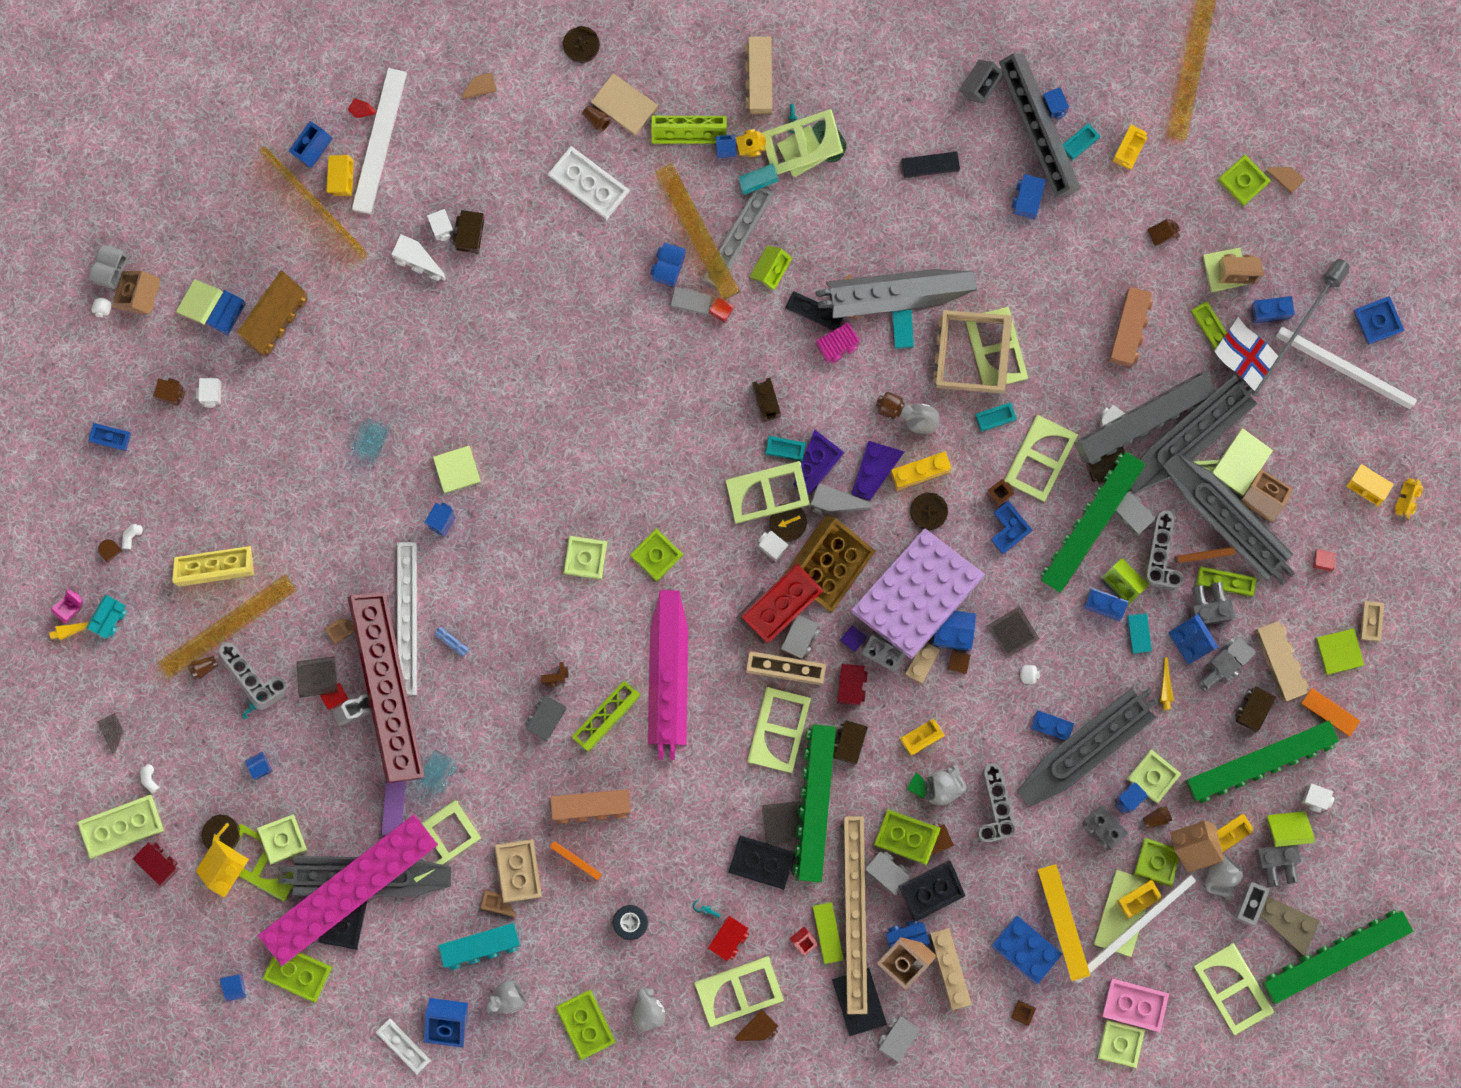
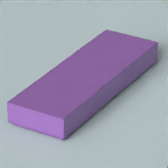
[382,781,406,835]

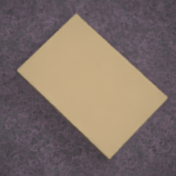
[591,73,658,136]
[494,839,542,903]

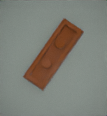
[1174,547,1235,564]

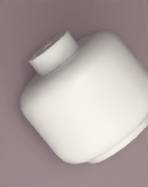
[91,298,111,318]
[1020,665,1040,684]

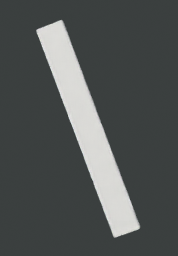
[352,68,407,215]
[1275,327,1417,409]
[397,542,417,695]
[1074,875,1196,983]

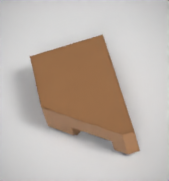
[462,72,497,99]
[1266,167,1305,194]
[324,618,355,645]
[480,890,516,918]

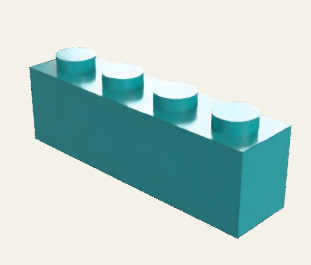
[438,923,521,971]

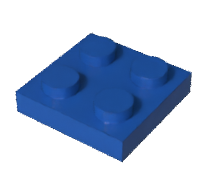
[1354,296,1405,345]
[1168,614,1218,665]

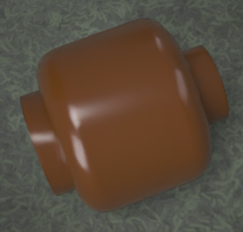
[876,392,905,419]

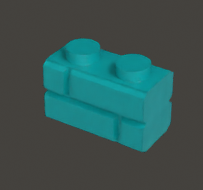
[85,594,127,639]

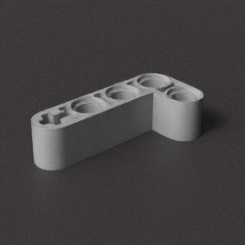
[1145,511,1183,590]
[219,643,287,710]
[977,763,1015,843]

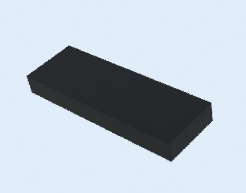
[901,151,960,178]
[785,291,843,331]

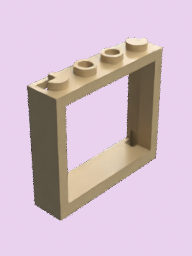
[933,310,1012,394]

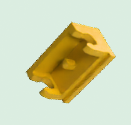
[1113,124,1147,170]
[326,155,354,196]
[1346,464,1394,507]
[899,719,945,757]
[1216,813,1254,853]
[1117,880,1162,919]

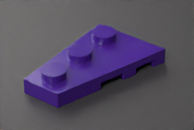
[793,429,844,497]
[852,441,905,501]

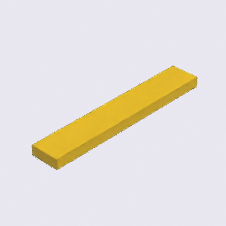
[1038,864,1091,982]

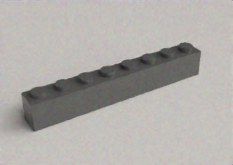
[999,53,1081,197]
[1073,372,1216,464]

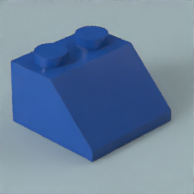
[932,611,976,652]
[424,998,468,1047]

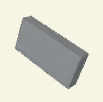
[671,287,712,315]

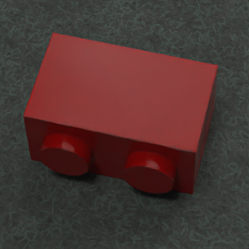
[708,915,750,961]

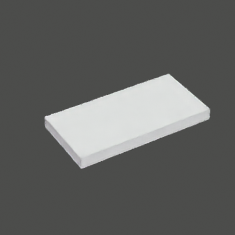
[548,146,630,220]

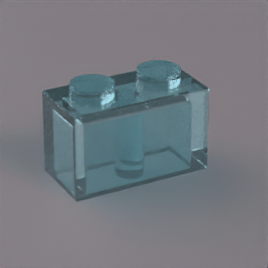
[352,418,391,464]
[415,749,458,795]

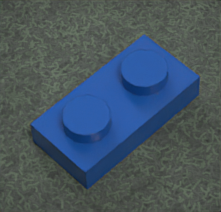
[88,423,132,451]
[1031,710,1074,741]

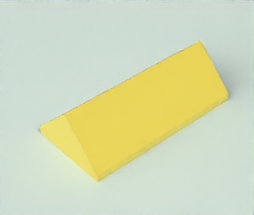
[173,546,254,587]

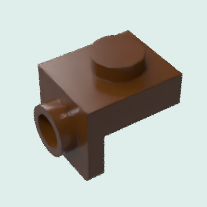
[1147,219,1180,246]
[541,662,569,688]

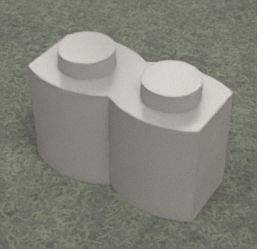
[89,245,129,289]
[333,693,371,725]

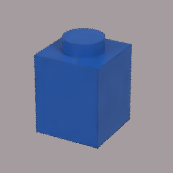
[1042,87,1069,119]

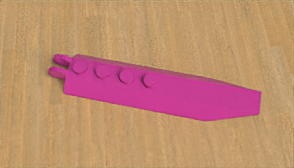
[648,590,688,760]

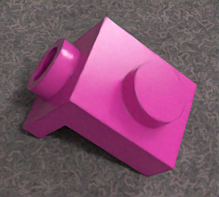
[51,589,83,624]

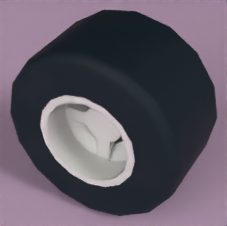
[613,905,648,941]

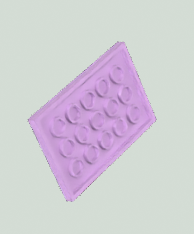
[852,529,985,659]

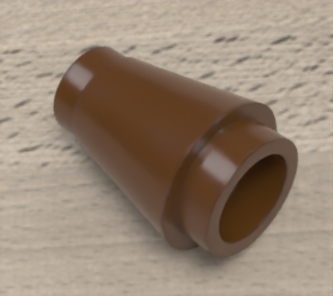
[582,106,610,132]
[188,656,218,680]
[1142,806,1173,829]

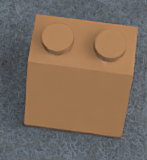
[1219,254,1264,284]
[111,271,160,314]
[1241,469,1293,523]
[1170,820,1224,873]
[877,937,936,990]

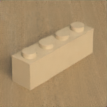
[745,36,772,114]
[1254,621,1309,703]
[746,651,826,686]
[929,928,972,1010]

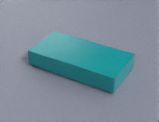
[1062,123,1101,161]
[738,163,779,195]
[892,309,914,349]
[975,402,1017,432]
[765,436,806,462]
[1127,613,1152,654]

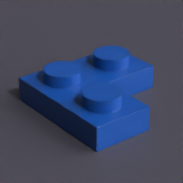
[991,501,1033,555]

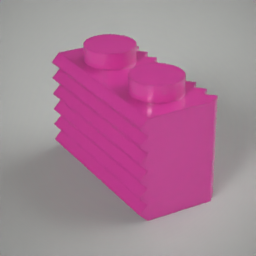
[815,322,860,363]

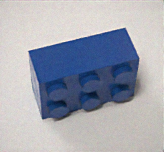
[990,915,1062,984]

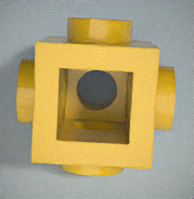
[735,129,767,158]

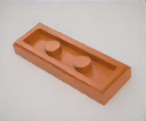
[1301,688,1360,737]
[550,841,602,881]

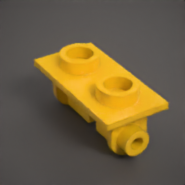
[1394,478,1423,519]

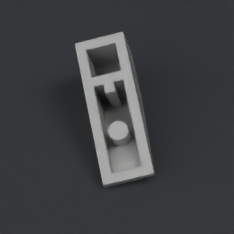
[811,483,873,515]

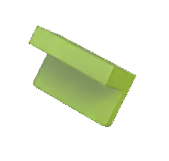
[750,245,793,290]
[1101,558,1149,605]

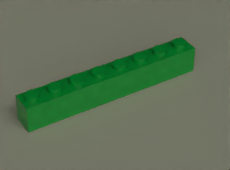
[1040,451,1146,594]
[1185,720,1339,804]
[793,724,836,883]
[1262,909,1414,1004]

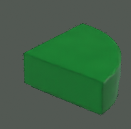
[907,772,926,799]

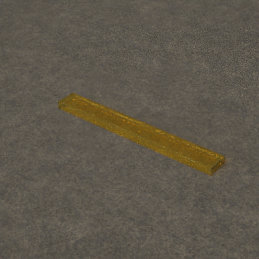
[1168,0,1216,140]
[259,146,368,260]
[655,163,740,301]
[158,574,297,679]

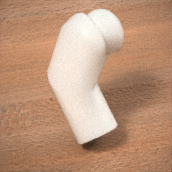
[121,524,143,550]
[140,764,160,794]

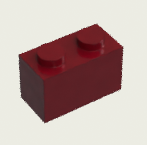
[837,663,868,706]
[132,842,180,886]

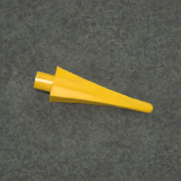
[49,622,88,640]
[1159,657,1174,710]

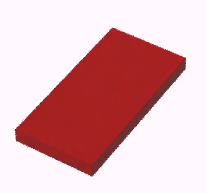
[741,563,824,644]

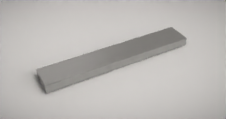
[702,187,774,289]

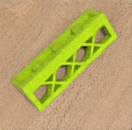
[651,116,727,144]
[571,680,641,753]

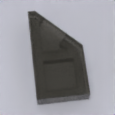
[97,713,124,754]

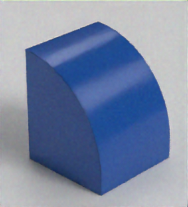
[716,135,736,158]
[245,751,273,780]
[220,974,246,1002]

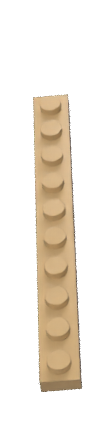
[844,816,867,1014]

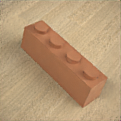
[1109,287,1154,368]
[551,789,631,824]

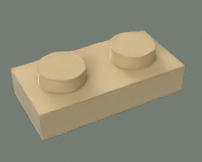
[1360,601,1384,642]
[905,643,940,684]

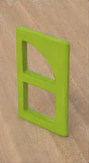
[233,823,298,902]

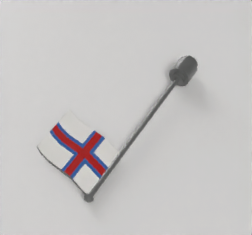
[1215,259,1350,396]

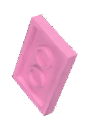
[1102,978,1169,1032]

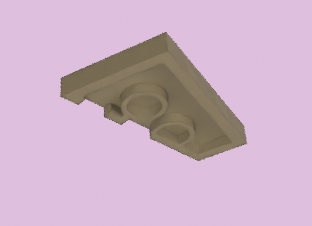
[1260,896,1320,956]

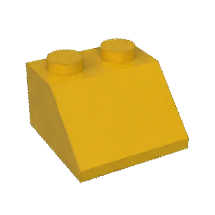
[196,839,249,898]

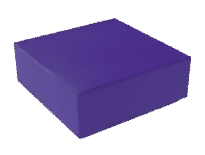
[840,625,867,652]

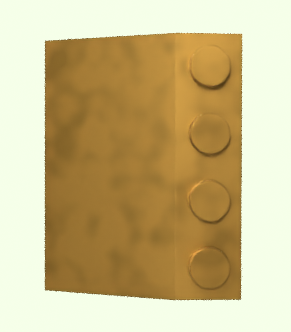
[237,270,308,357]
[783,515,876,613]

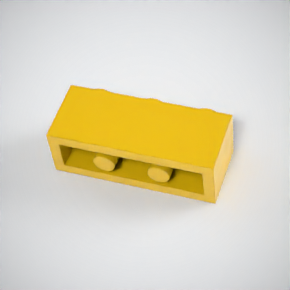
[890,451,952,491]

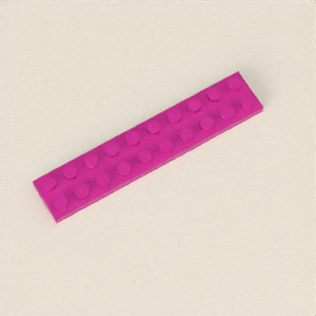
[258,814,438,966]

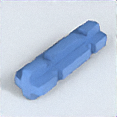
[434,627,469,657]

